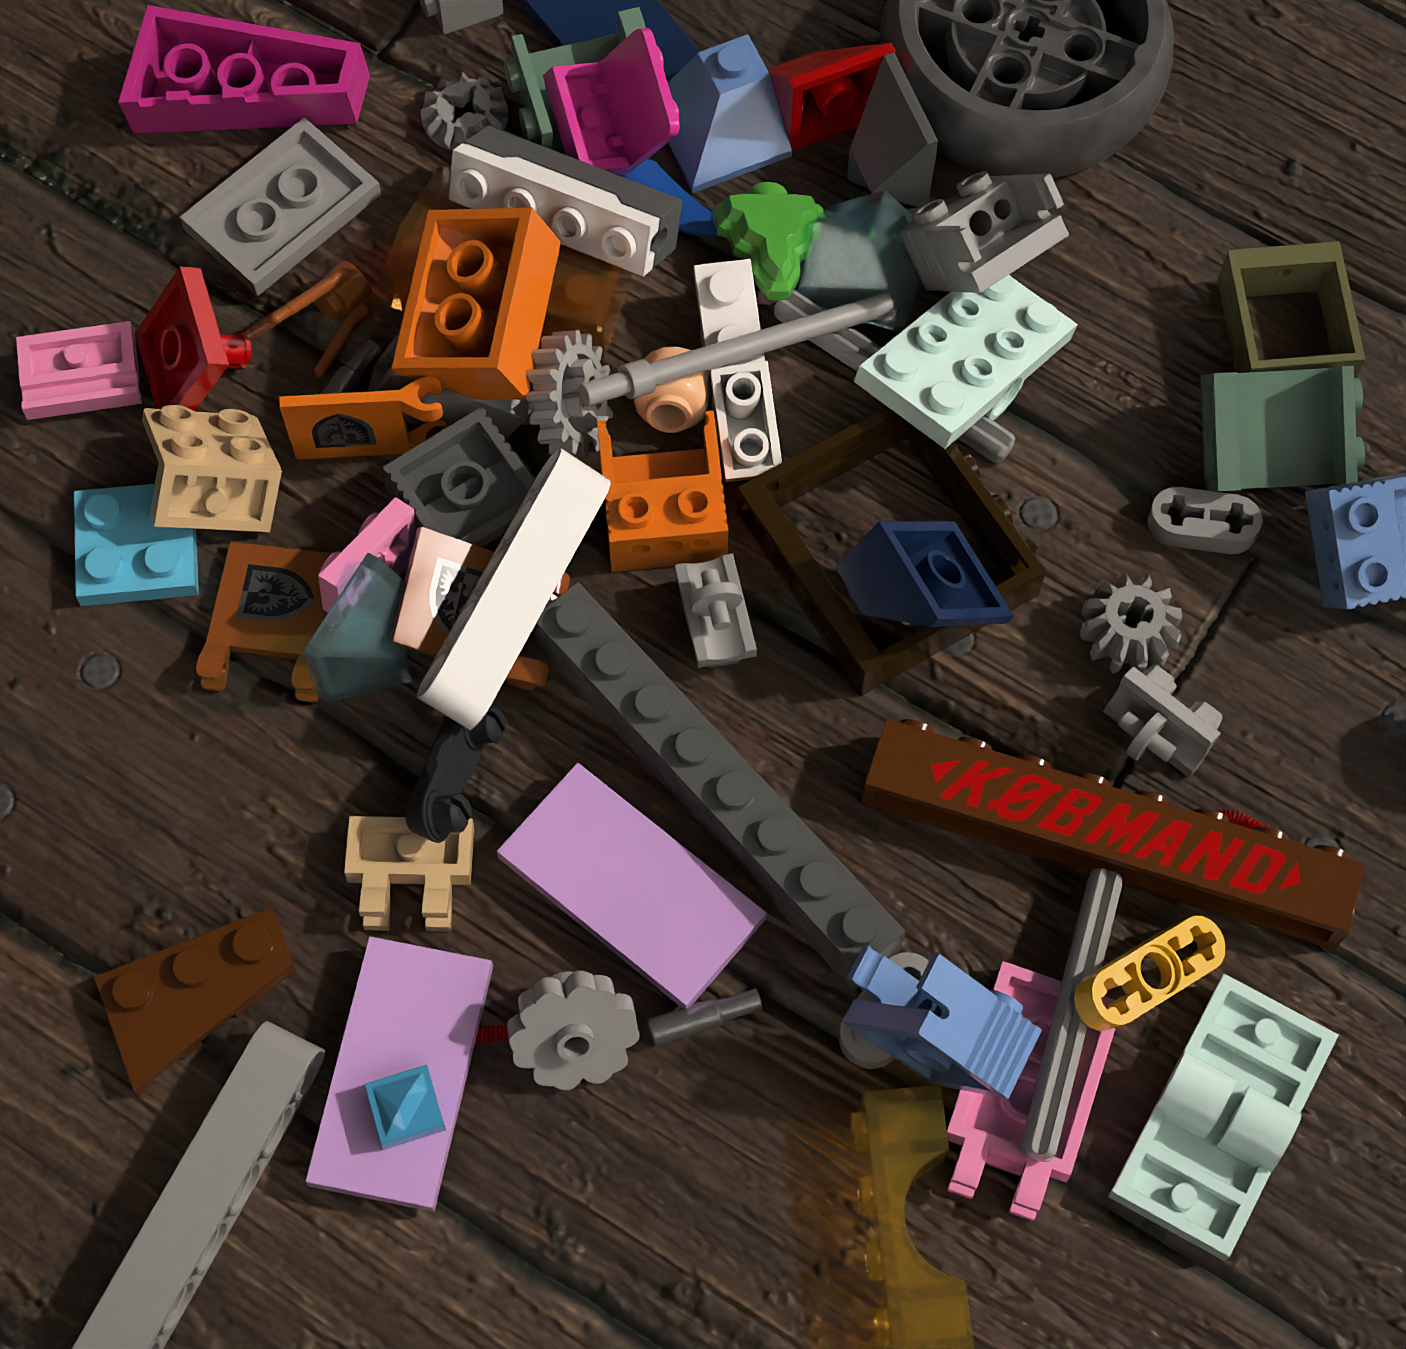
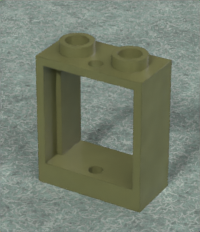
[1217,241,1365,378]

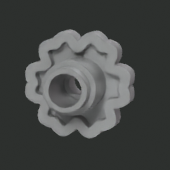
[507,971,640,1090]

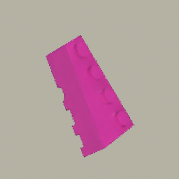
[118,5,370,134]

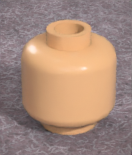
[634,347,711,433]

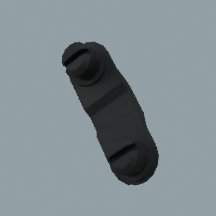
[405,705,506,843]

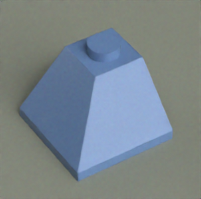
[666,34,792,194]

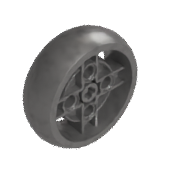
[879,0,1174,178]

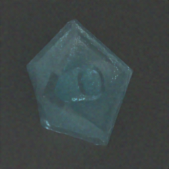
[798,190,921,332]
[303,553,411,704]

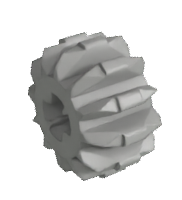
[1080,572,1182,674]

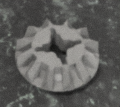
[420,72,508,151]

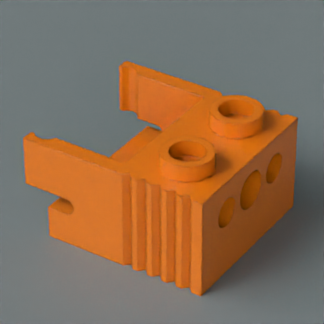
[597,410,728,572]

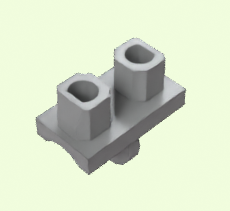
[675,553,757,668]
[1103,665,1223,778]

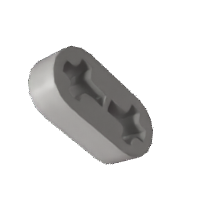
[1147,487,1263,554]

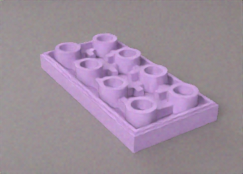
[497,763,767,1009]
[306,936,493,1212]

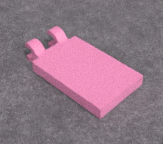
[944,961,1115,1221]

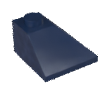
[835,521,1014,627]

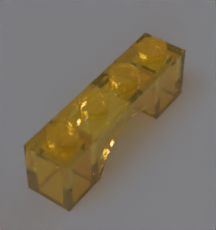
[850,1085,974,1349]

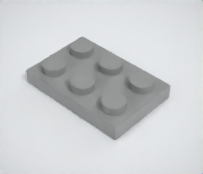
[180,117,381,297]

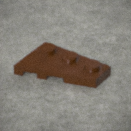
[94,907,296,1096]

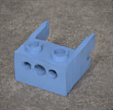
[1305,472,1406,610]
[843,945,1042,1099]

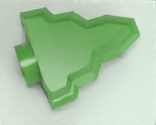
[712,182,823,302]

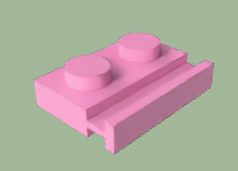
[16,321,142,420]
[318,497,416,636]

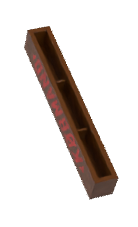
[861,718,1366,950]

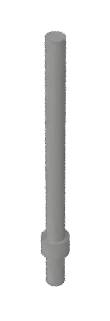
[579,293,894,406]

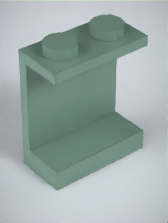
[504,7,646,154]
[1200,366,1365,491]

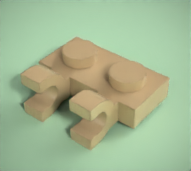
[344,816,474,932]

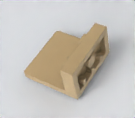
[142,405,282,532]

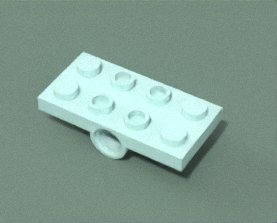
[854,275,1078,449]
[1108,974,1339,1262]

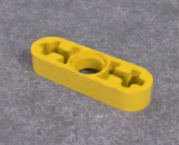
[1074,916,1225,1031]

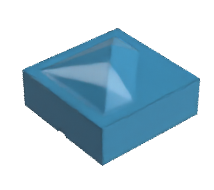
[364,1064,446,1150]

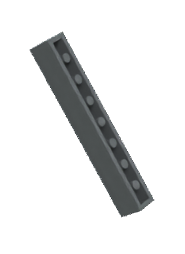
[533,582,906,992]

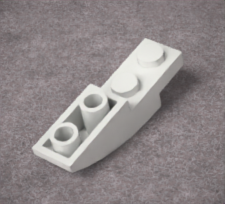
[693,259,782,482]

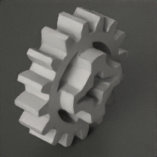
[526,330,613,458]

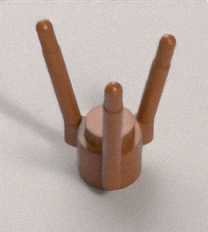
[241,261,372,378]

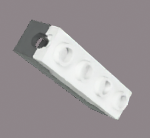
[449,125,683,277]

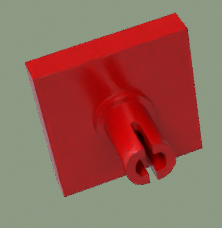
[135,266,251,411]

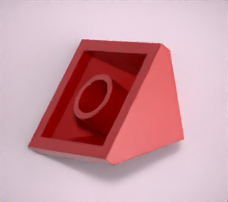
[767,43,896,151]

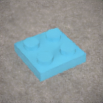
[74,484,199,606]

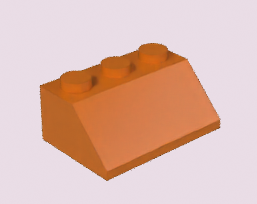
[392,207,561,400]

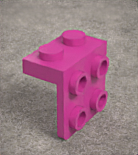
[542,28,680,175]

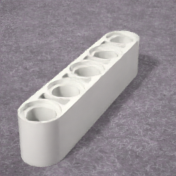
[417,448,611,730]

